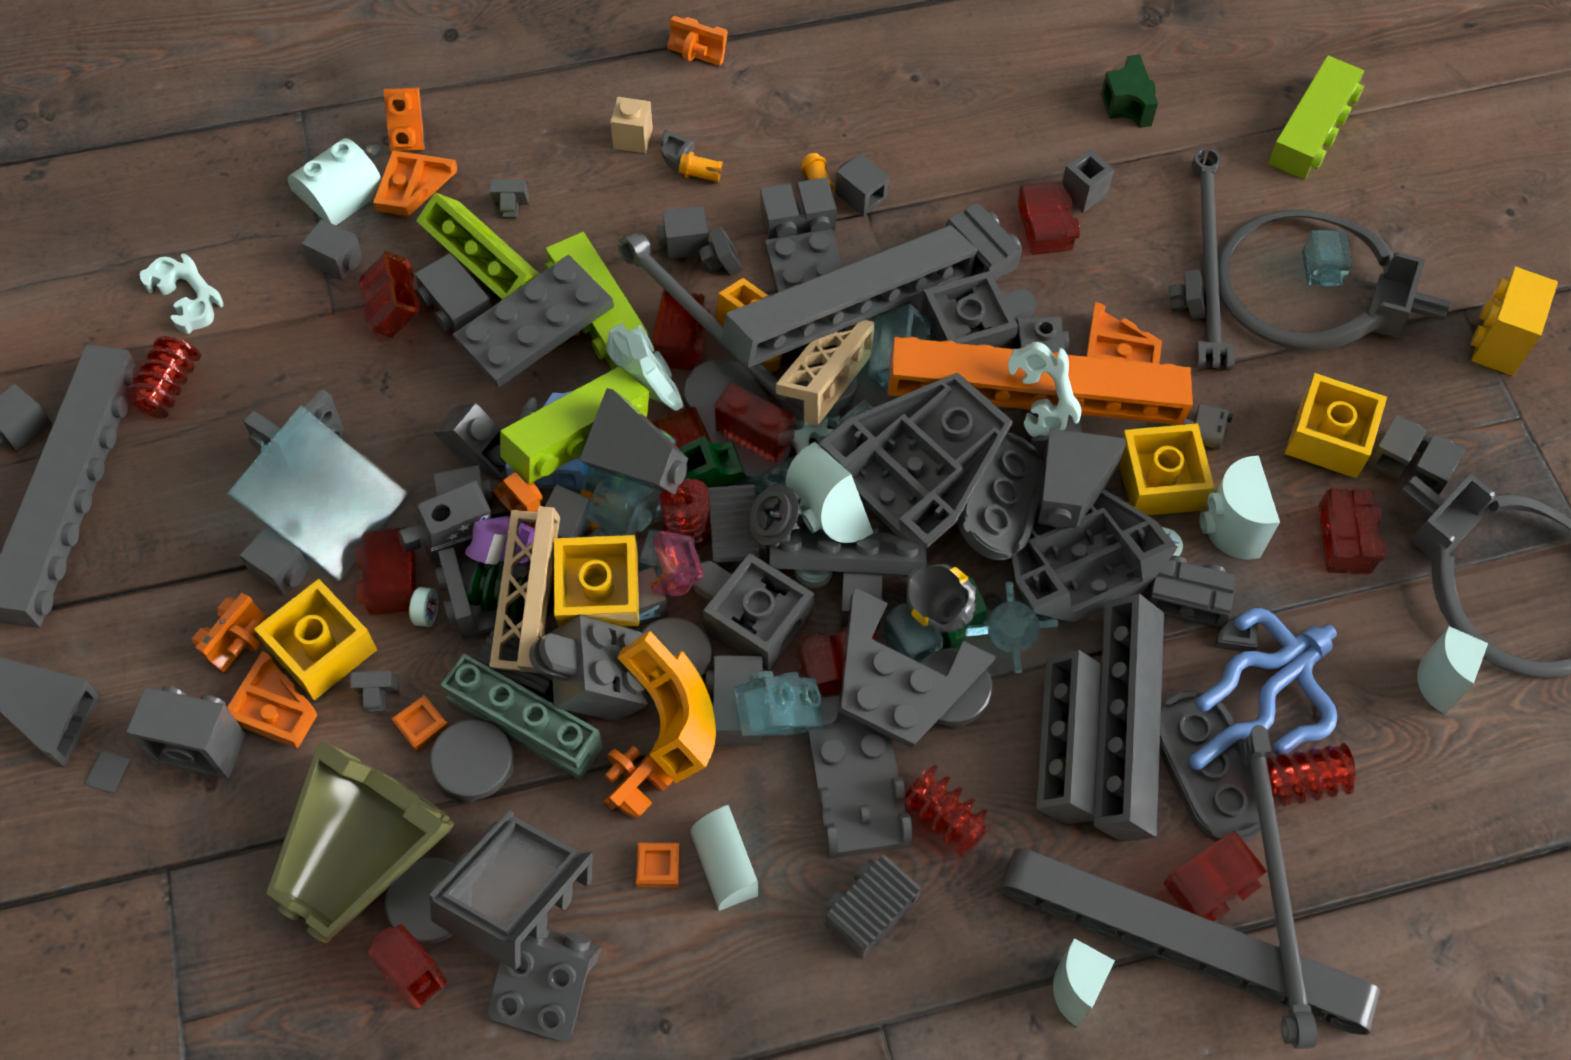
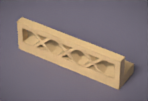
[776,320,874,426]
[489,506,560,673]

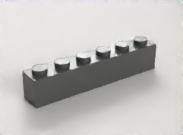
[1093,594,1164,842]

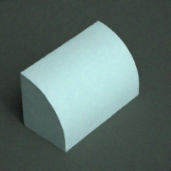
[1417,626,1488,714]
[690,805,758,911]
[1053,938,1115,1027]

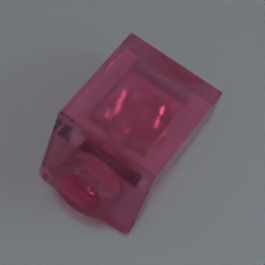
[650,531,704,596]

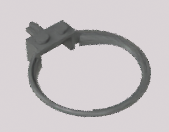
[1218,210,1451,350]
[1400,473,1571,678]

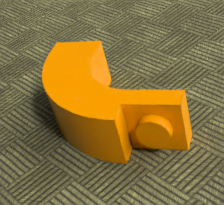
[617,631,716,784]

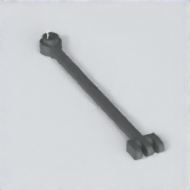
[1192,147,1235,370]
[618,233,805,430]
[1242,725,1317,1049]

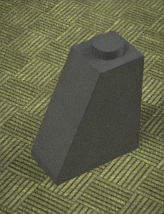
[579,388,688,495]
[1038,428,1126,529]
[0,657,100,768]

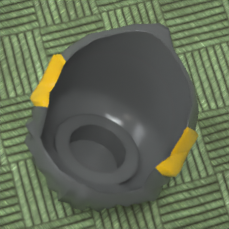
[907,564,976,633]

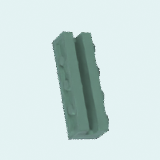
[440,654,603,781]

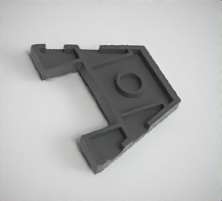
[838,588,996,748]

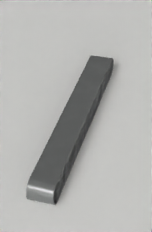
[1000,848,1380,1035]

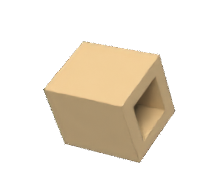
[610,97,653,154]

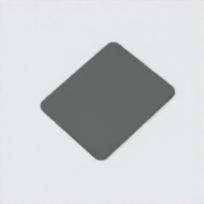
[85,751,130,793]

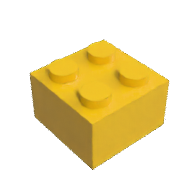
[1470,266,1558,376]
[1285,373,1387,479]
[1119,423,1215,516]
[554,535,639,627]
[254,579,377,701]

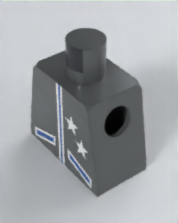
[398,481,491,563]

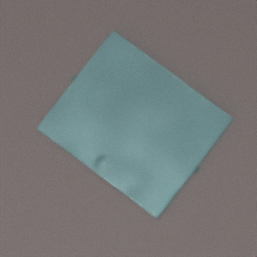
[227,405,408,581]

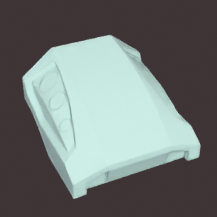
[606,323,684,411]

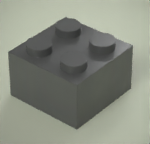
[126,686,246,779]

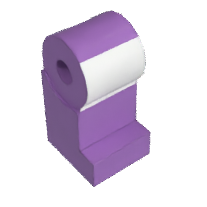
[465,515,535,564]

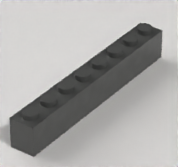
[722,225,978,368]
[0,345,140,628]

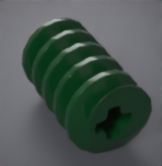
[468,562,554,621]

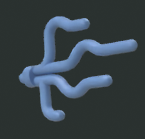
[1189,608,1338,770]

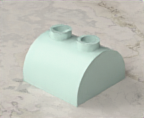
[288,138,382,225]
[786,442,873,543]
[1199,455,1280,560]

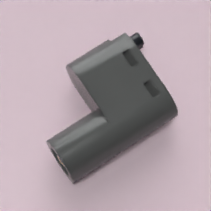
[1167,402,1233,449]

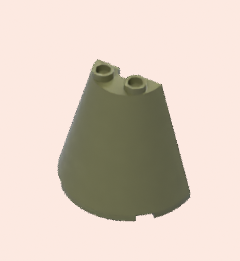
[266,740,454,943]

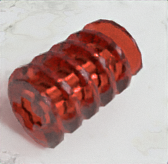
[126,336,201,418]
[660,479,711,550]
[1267,742,1356,807]
[905,764,994,857]

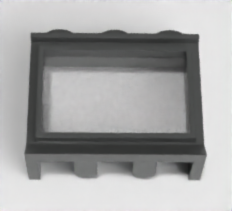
[429,810,593,971]

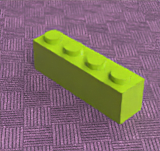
[1268,55,1365,180]
[416,192,540,300]
[544,231,648,370]
[500,366,649,484]

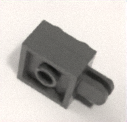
[921,271,1037,349]
[692,553,814,672]
[529,615,649,722]

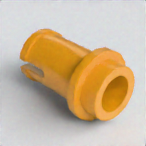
[679,151,723,183]
[800,153,835,193]

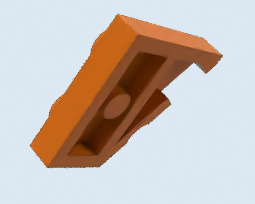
[373,150,458,216]
[1086,302,1162,364]
[493,472,543,528]
[227,651,317,749]

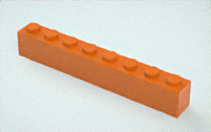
[888,337,1193,425]

